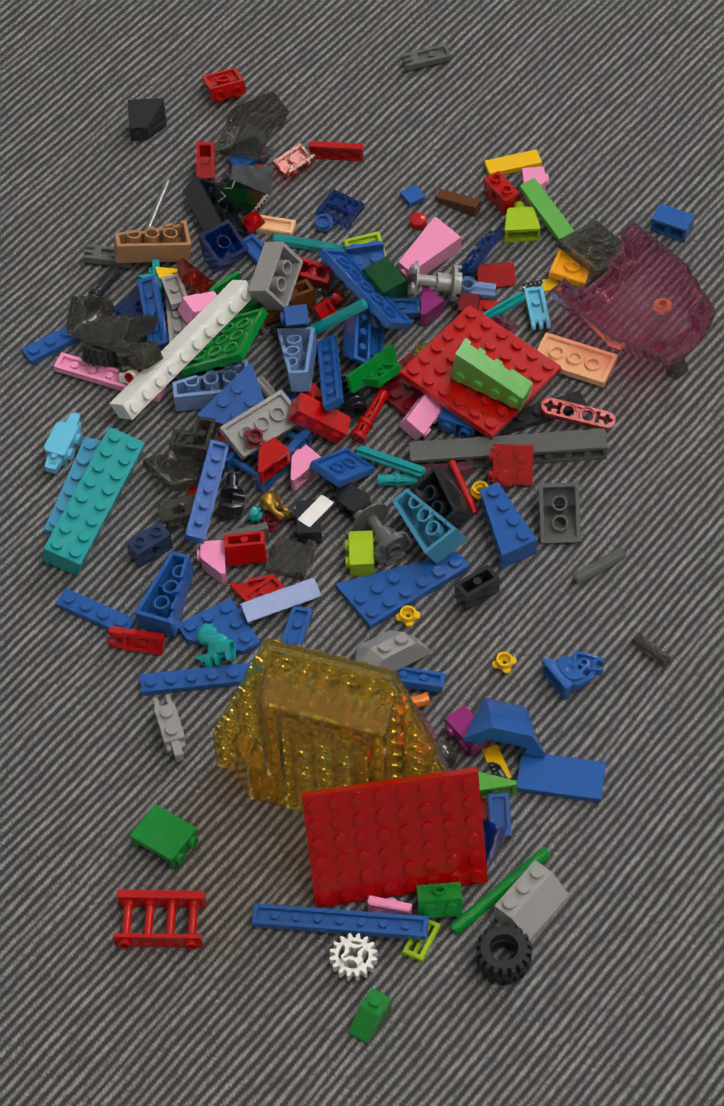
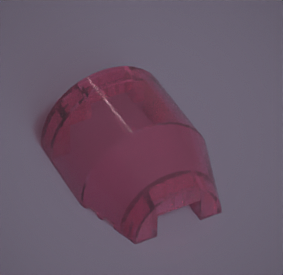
[551,221,715,365]

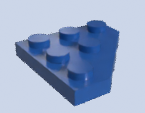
[178,598,261,655]

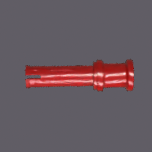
[349,389,389,443]

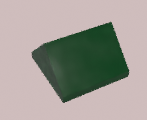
[362,256,408,298]

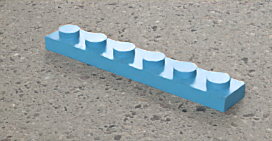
[44,437,101,535]

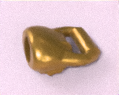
[259,491,292,520]

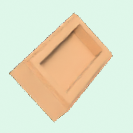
[256,215,296,236]

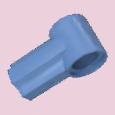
[458,276,496,300]

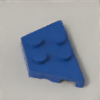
[197,363,264,425]

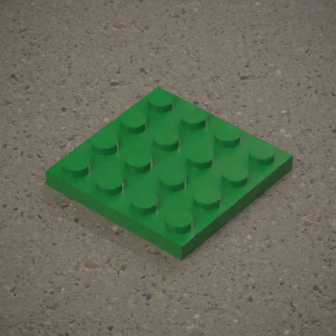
[179,307,268,377]

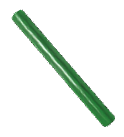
[450,847,550,935]

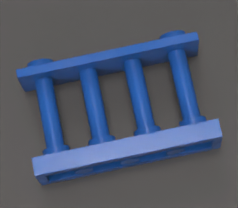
[225,428,312,494]

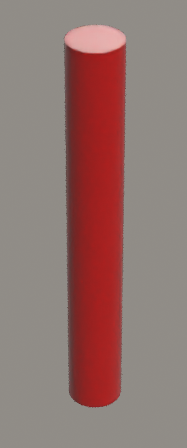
[448,460,479,515]

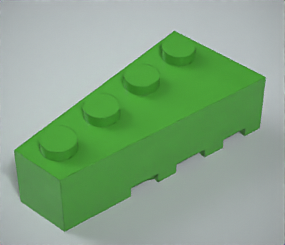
[450,338,533,410]

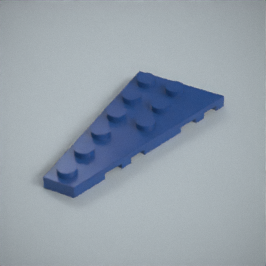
[335,552,470,630]

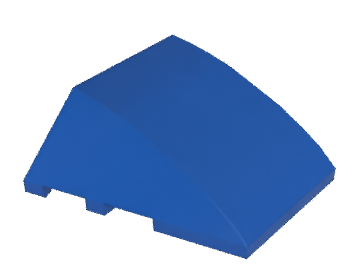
[463,697,545,758]

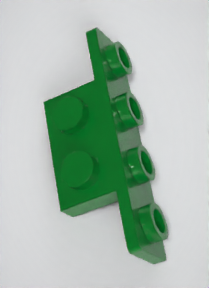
[346,344,402,393]

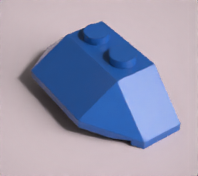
[343,298,384,364]

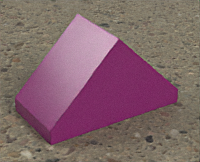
[421,286,444,327]

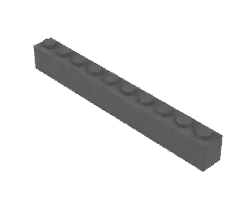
[409,428,608,472]

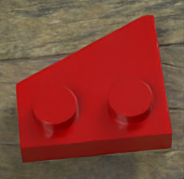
[229,574,285,602]

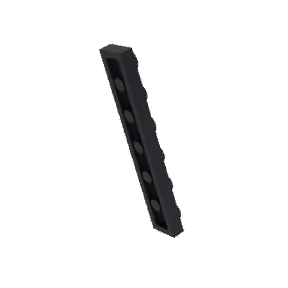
[476,390,587,437]

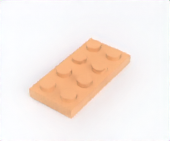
[537,332,618,387]

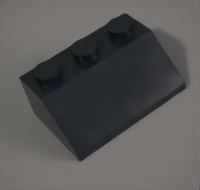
[410,465,473,528]

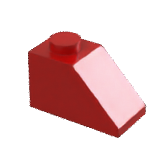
[258,437,291,484]

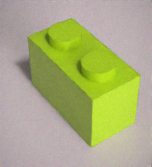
[345,530,374,576]

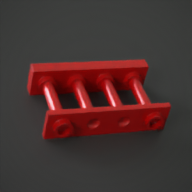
[113,889,206,950]

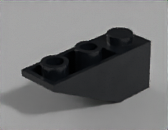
[324,478,371,522]

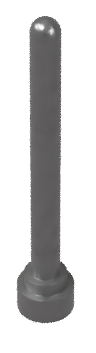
[144,179,171,231]

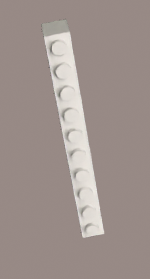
[109,280,253,420]

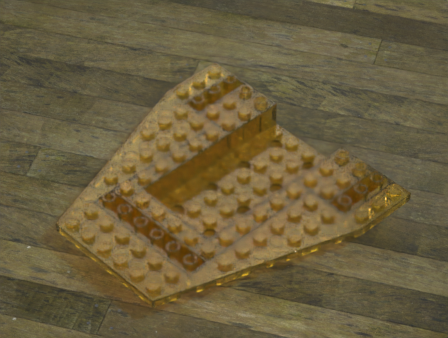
[213,638,451,812]

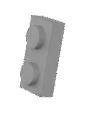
[160,273,188,309]

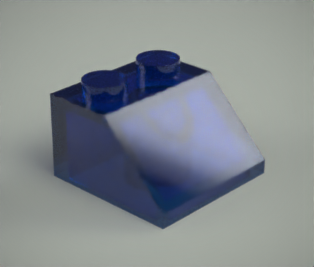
[198,219,249,274]

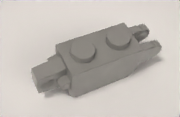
[152,694,187,762]

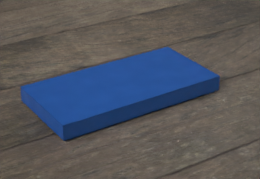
[517,751,606,803]

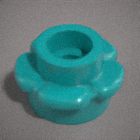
[247,505,264,524]

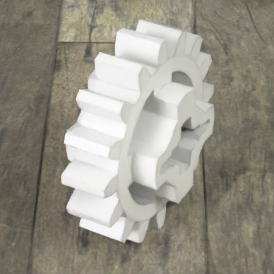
[330,933,378,981]

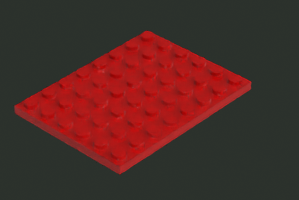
[301,767,488,908]

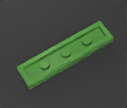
[518,177,577,246]

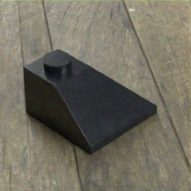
[128,98,167,140]

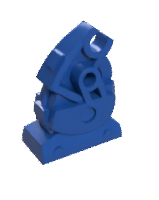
[541,652,604,700]

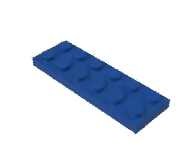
[318,248,413,329]

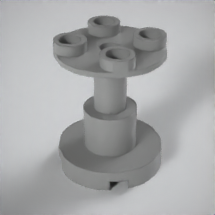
[407,260,462,303]

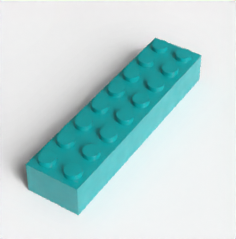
[42,427,145,576]

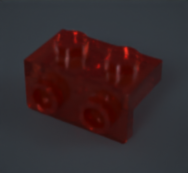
[272,142,316,180]
[177,257,216,294]

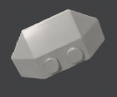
[353,630,431,686]

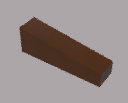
[435,189,481,218]

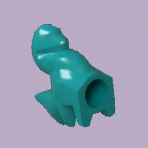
[195,623,236,667]

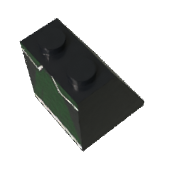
[213,165,273,214]

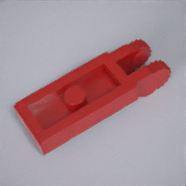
[108,626,165,655]

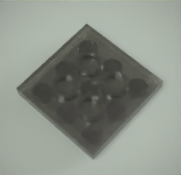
[556,220,636,277]

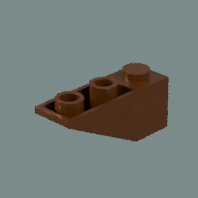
[262,278,316,325]

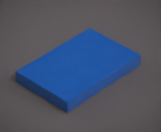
[309,448,375,488]

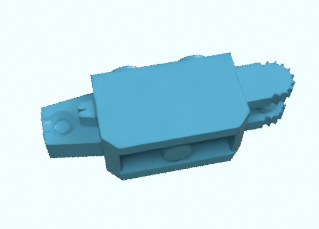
[44,412,83,474]

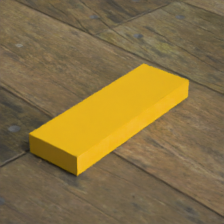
[484,149,542,175]

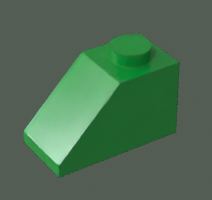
[348,987,392,1045]

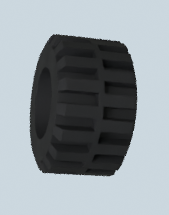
[476,923,532,985]

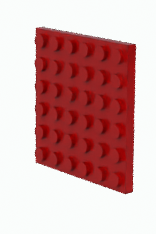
[399,305,561,440]

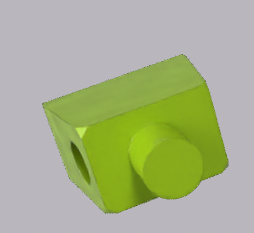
[505,201,540,243]

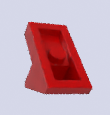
[196,142,216,179]

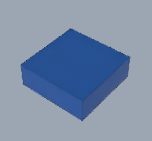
[400,184,425,207]

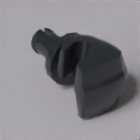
[217,472,246,520]

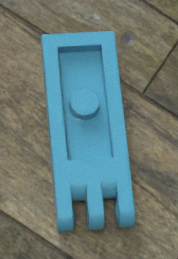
[524,286,551,331]

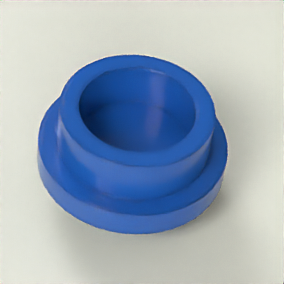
[315,214,334,232]

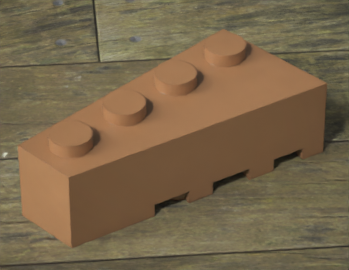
[113,220,191,263]

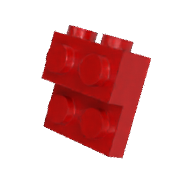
[202,67,246,102]
[489,443,534,486]

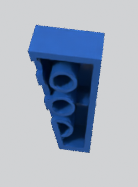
[480,482,537,569]
[134,551,194,637]

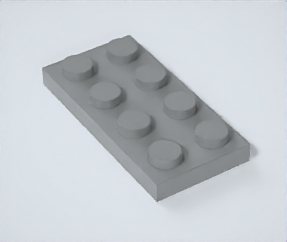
[219,389,298,460]

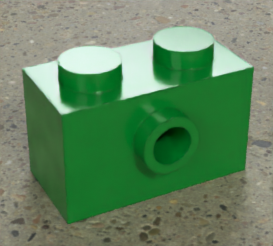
[416,882,463,918]

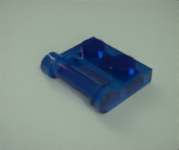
[316,189,365,230]

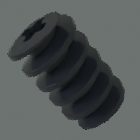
[341,375,368,418]

